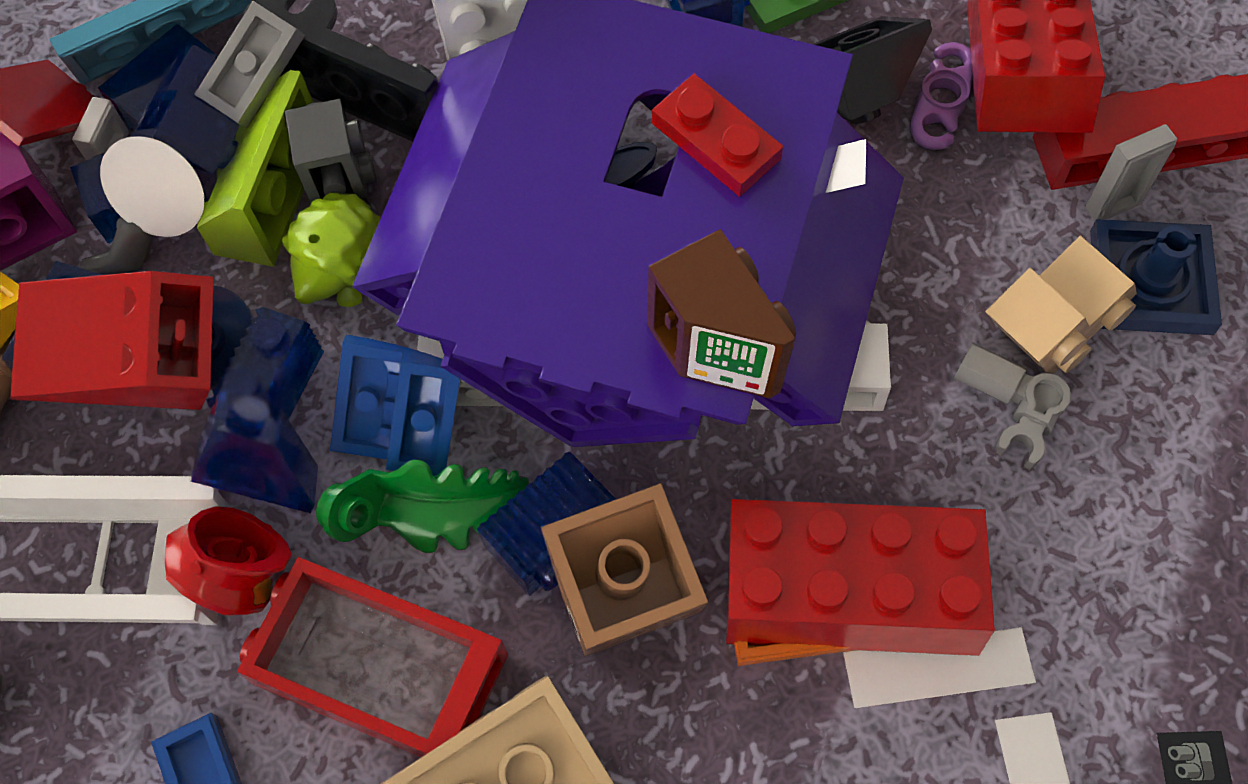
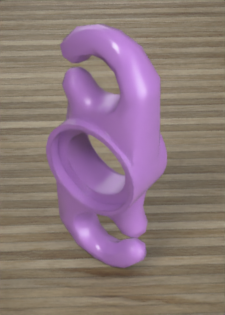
[909,42,973,150]

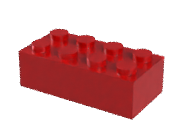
[967,0,1105,133]
[726,499,995,656]

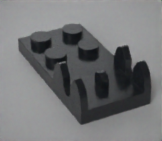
[242,0,438,142]

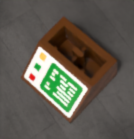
[647,229,796,399]

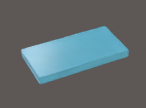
[49,0,252,84]

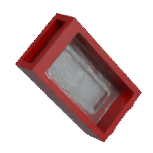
[237,557,509,757]

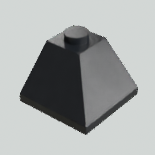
[813,16,932,124]

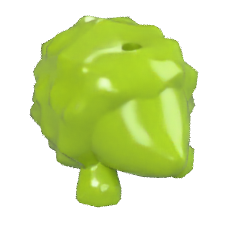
[282,192,381,307]

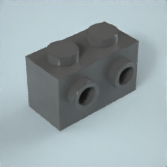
[285,99,377,211]

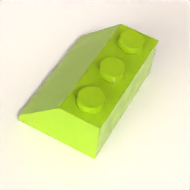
[197,70,313,267]

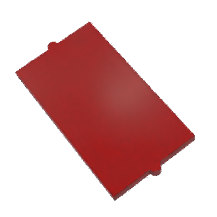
[0,59,95,147]

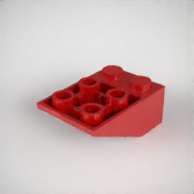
[11,271,213,410]

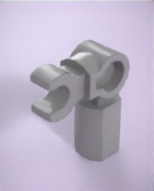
[954,342,1071,470]

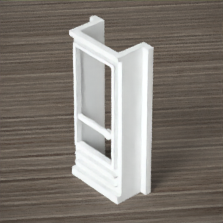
[0,475,231,625]

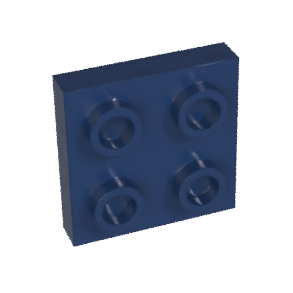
[1090,219,1222,335]

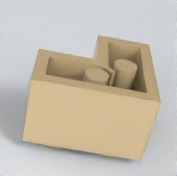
[985,235,1137,374]

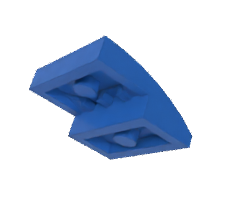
[330,334,460,476]

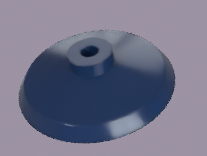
[605,142,657,189]

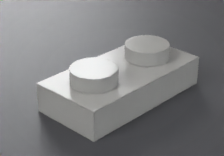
[194,1,305,128]

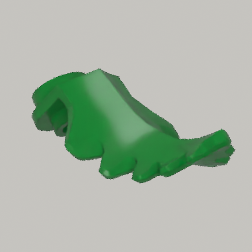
[316,459,529,553]

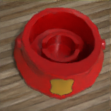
[165,506,292,615]

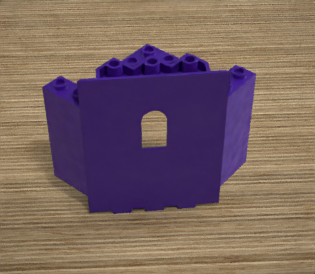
[352,0,904,447]

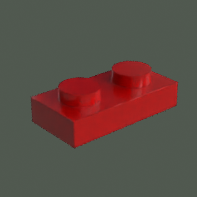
[651,73,784,197]

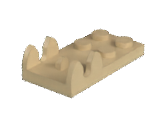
[381,675,614,784]

